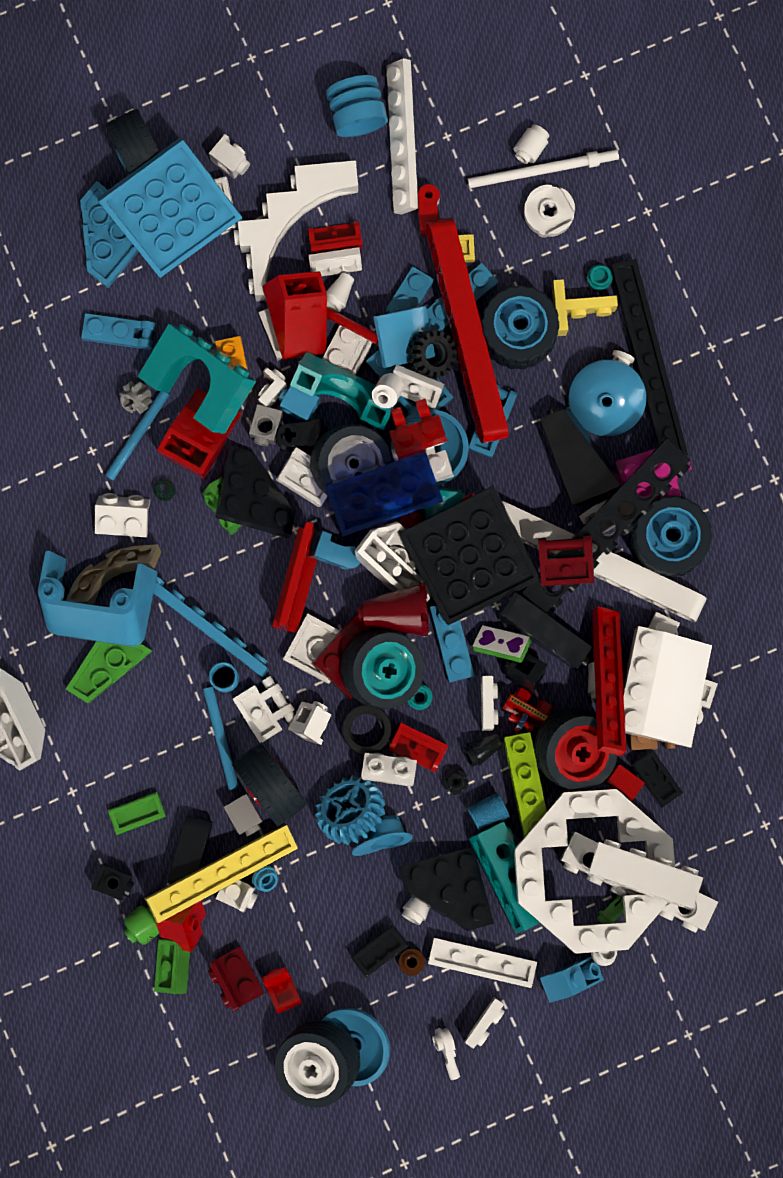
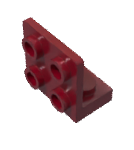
[208,946,265,1011]

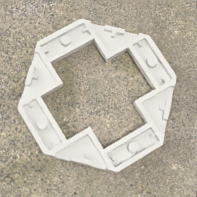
[514,789,675,953]

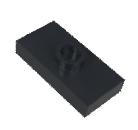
[631,750,683,808]
[350,924,408,978]

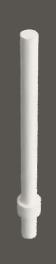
[468,150,619,189]

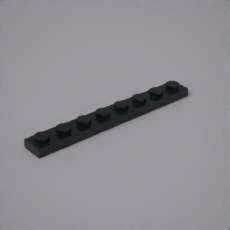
[611,259,688,456]

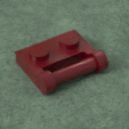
[538,535,594,586]

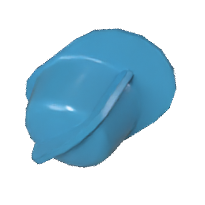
[352,815,413,856]

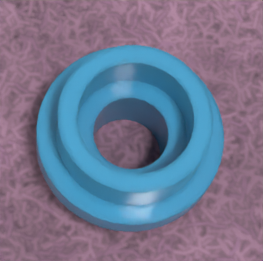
[252,866,278,892]

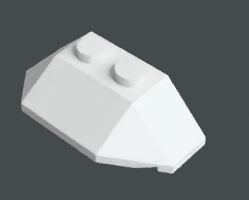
[355,522,432,601]
[0,668,45,771]

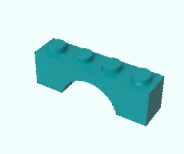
[290,352,399,430]

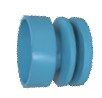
[326,75,388,137]

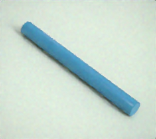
[105,391,170,481]
[203,687,239,790]

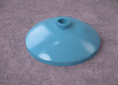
[569,359,646,436]
[391,409,469,487]
[321,1008,390,1086]

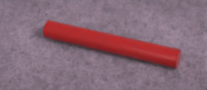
[327,307,378,344]

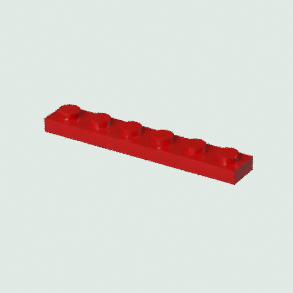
[592,606,626,756]

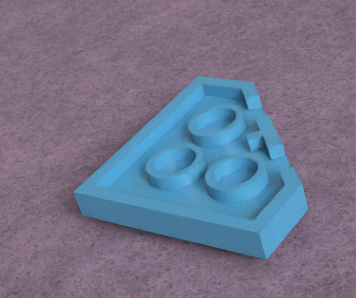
[80,181,139,288]

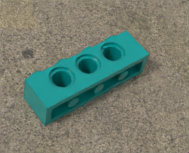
[469,821,546,934]

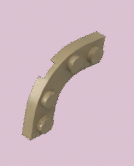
[65,544,161,605]

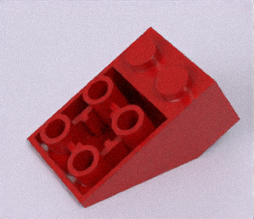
[262,271,327,359]
[157,388,242,480]

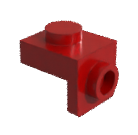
[262,967,302,1014]

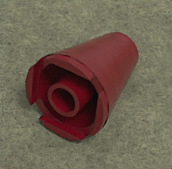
[358,584,429,636]

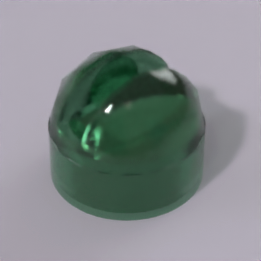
[154,480,175,501]

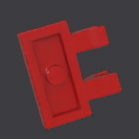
[389,399,447,458]

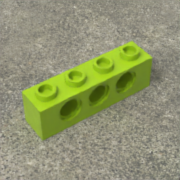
[503,732,547,839]

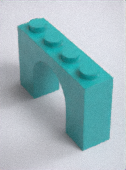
[138,324,256,434]

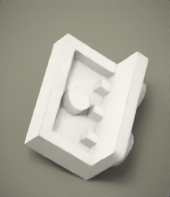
[95,493,150,537]
[361,753,417,786]

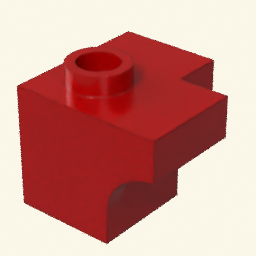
[154,901,206,952]

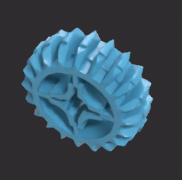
[315,775,386,845]

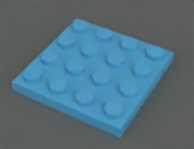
[98,137,242,278]

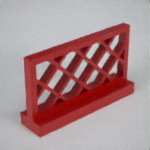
[272,522,317,634]

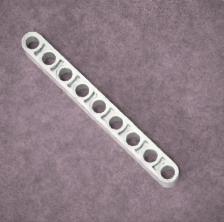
[502,501,707,622]

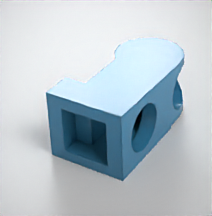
[308,531,360,569]

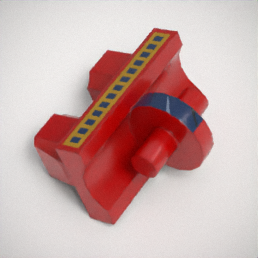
[502,688,553,734]

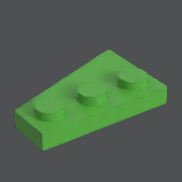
[66,642,153,704]

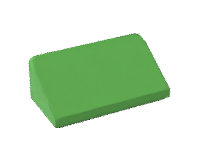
[154,938,190,994]

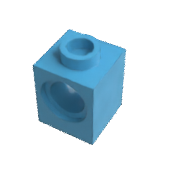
[278,386,320,422]

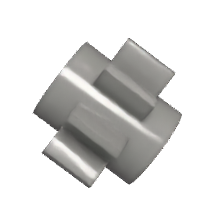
[119,381,152,414]

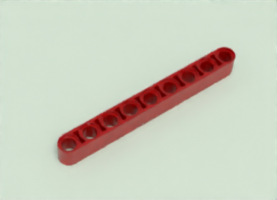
[425,218,508,444]

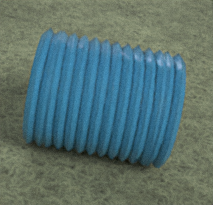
[209,662,239,693]
[467,792,510,832]

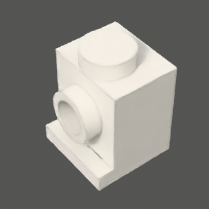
[209,134,250,179]
[288,701,331,745]

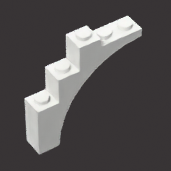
[234,161,358,302]

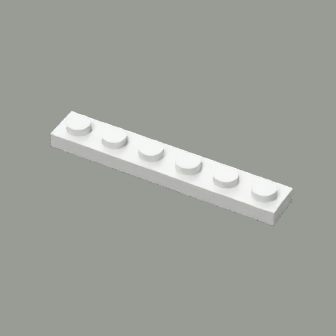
[387,58,418,215]

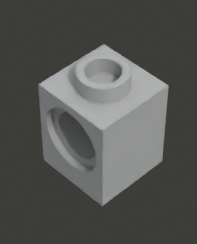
[249,404,283,447]
[224,794,263,837]

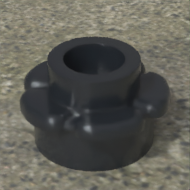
[443,769,469,795]

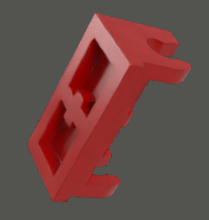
[308,221,362,254]
[388,723,448,772]

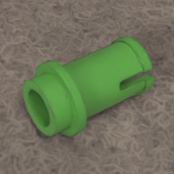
[597,895,624,924]

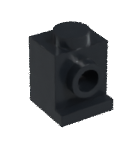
[504,653,547,695]
[91,864,135,901]

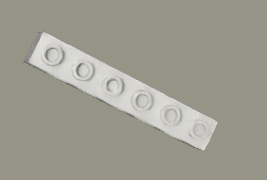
[559,832,718,933]

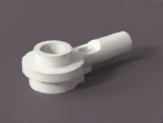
[432,1028,460,1080]

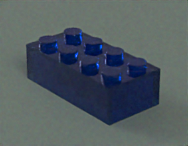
[325,448,443,536]

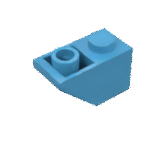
[540,956,604,1003]

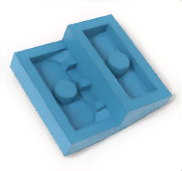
[374,306,435,368]

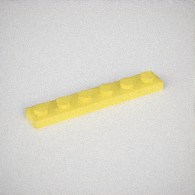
[145,824,298,923]

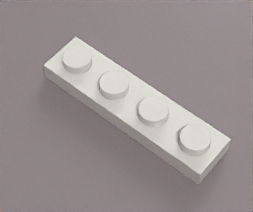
[428,938,537,988]

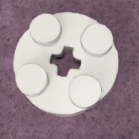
[524,185,575,238]

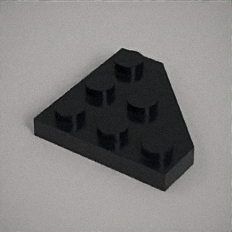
[215,445,295,538]
[399,847,494,931]

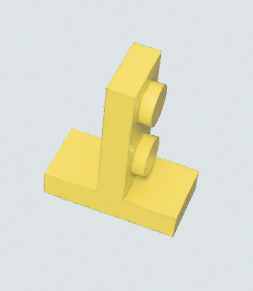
[552,280,618,336]

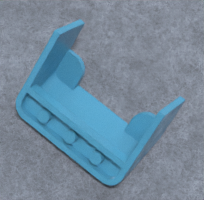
[38,551,157,647]

